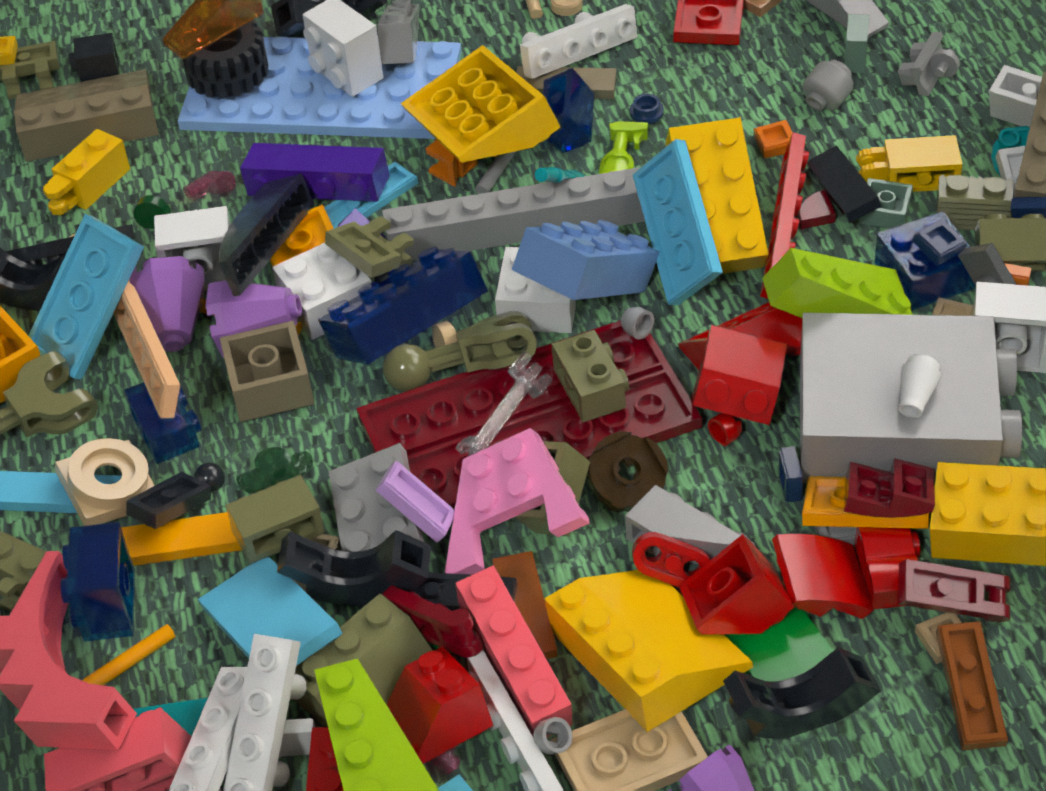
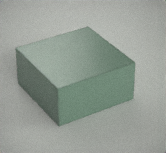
[844,14,869,73]
[859,178,913,230]

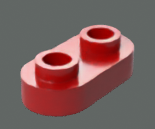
[632,532,710,588]

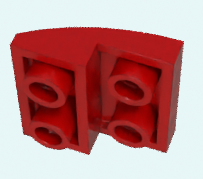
[772,534,874,619]

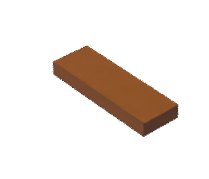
[492,551,558,659]
[936,621,1008,751]

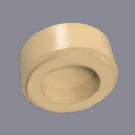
[550,0,583,16]
[432,321,458,348]

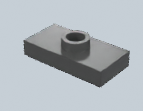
[958,243,1017,285]

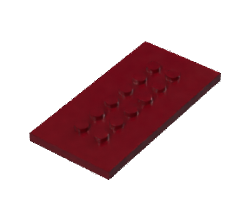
[356,320,702,510]

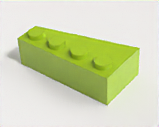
[762,248,913,318]
[314,658,439,791]

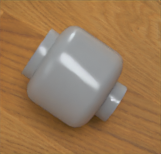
[802,60,854,111]

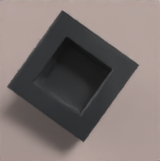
[69,33,120,82]

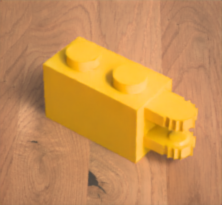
[43,129,130,216]
[856,135,962,192]

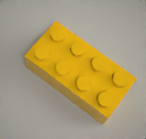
[665,117,769,274]
[930,462,1046,566]

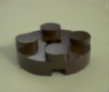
[587,431,668,513]

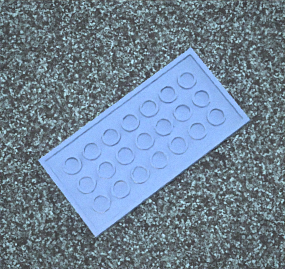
[178,37,462,139]

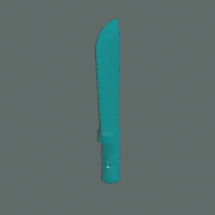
[535,167,587,183]

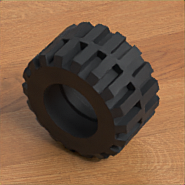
[179,14,269,99]

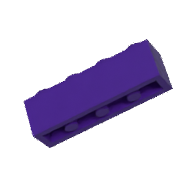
[240,143,390,202]

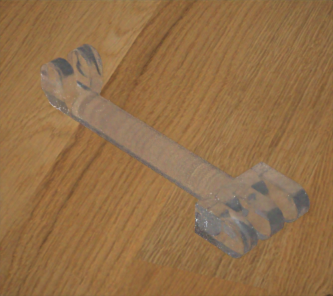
[455,351,552,456]

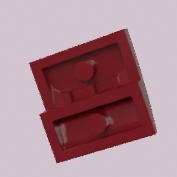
[844,458,935,518]

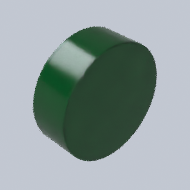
[133,195,171,229]

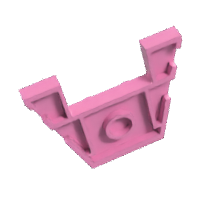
[445,428,590,575]

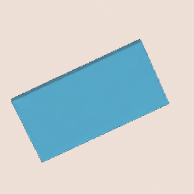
[632,139,723,305]
[28,214,144,380]
[198,556,343,666]

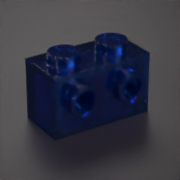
[543,67,594,153]
[124,382,202,464]

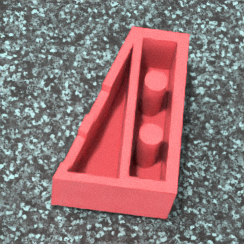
[44,707,192,791]

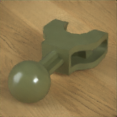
[383,311,537,392]
[0,351,98,438]

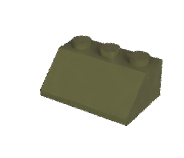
[294,594,433,727]

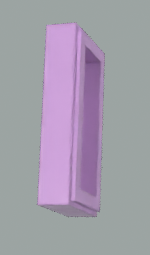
[375,461,455,543]

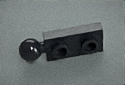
[126,462,225,529]

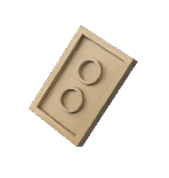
[551,709,708,791]

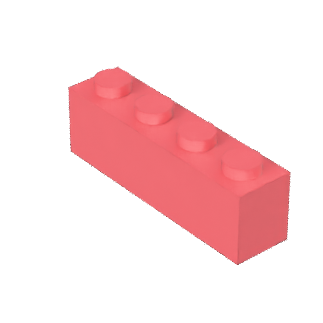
[455,565,573,738]

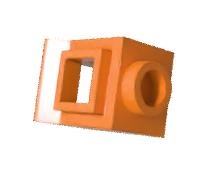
[426,139,478,187]

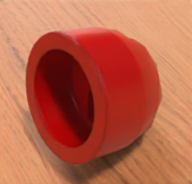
[708,413,742,446]

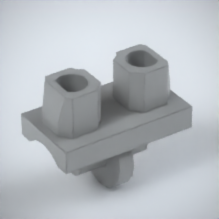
[898,32,960,96]

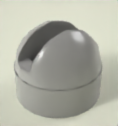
[621,307,654,339]
[534,717,572,755]

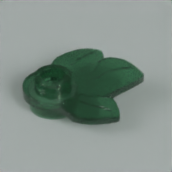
[236,447,313,493]

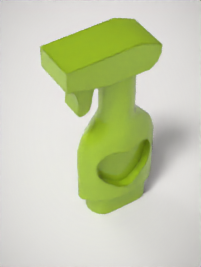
[599,121,648,174]

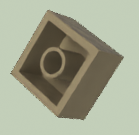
[220,320,314,422]

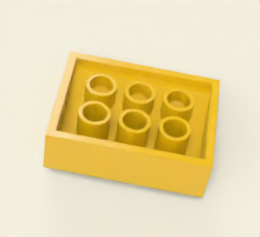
[401,45,561,163]
[544,570,753,732]

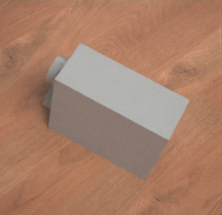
[800,313,1022,485]

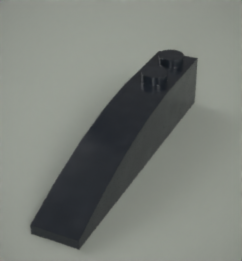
[219,173,315,297]

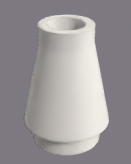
[898,354,942,418]

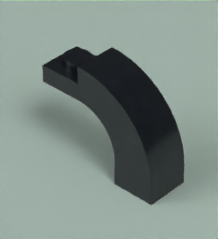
[271,0,388,38]
[0,247,65,311]
[277,530,431,606]
[723,647,881,739]

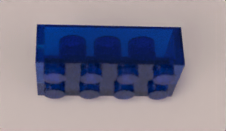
[318,247,488,365]

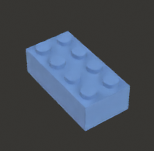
[512,220,660,300]

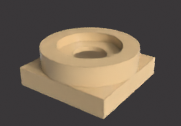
[55,438,155,529]

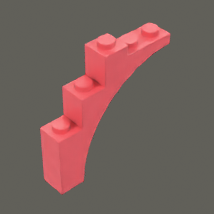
[0,551,137,750]

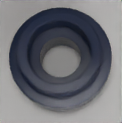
[630,94,664,124]

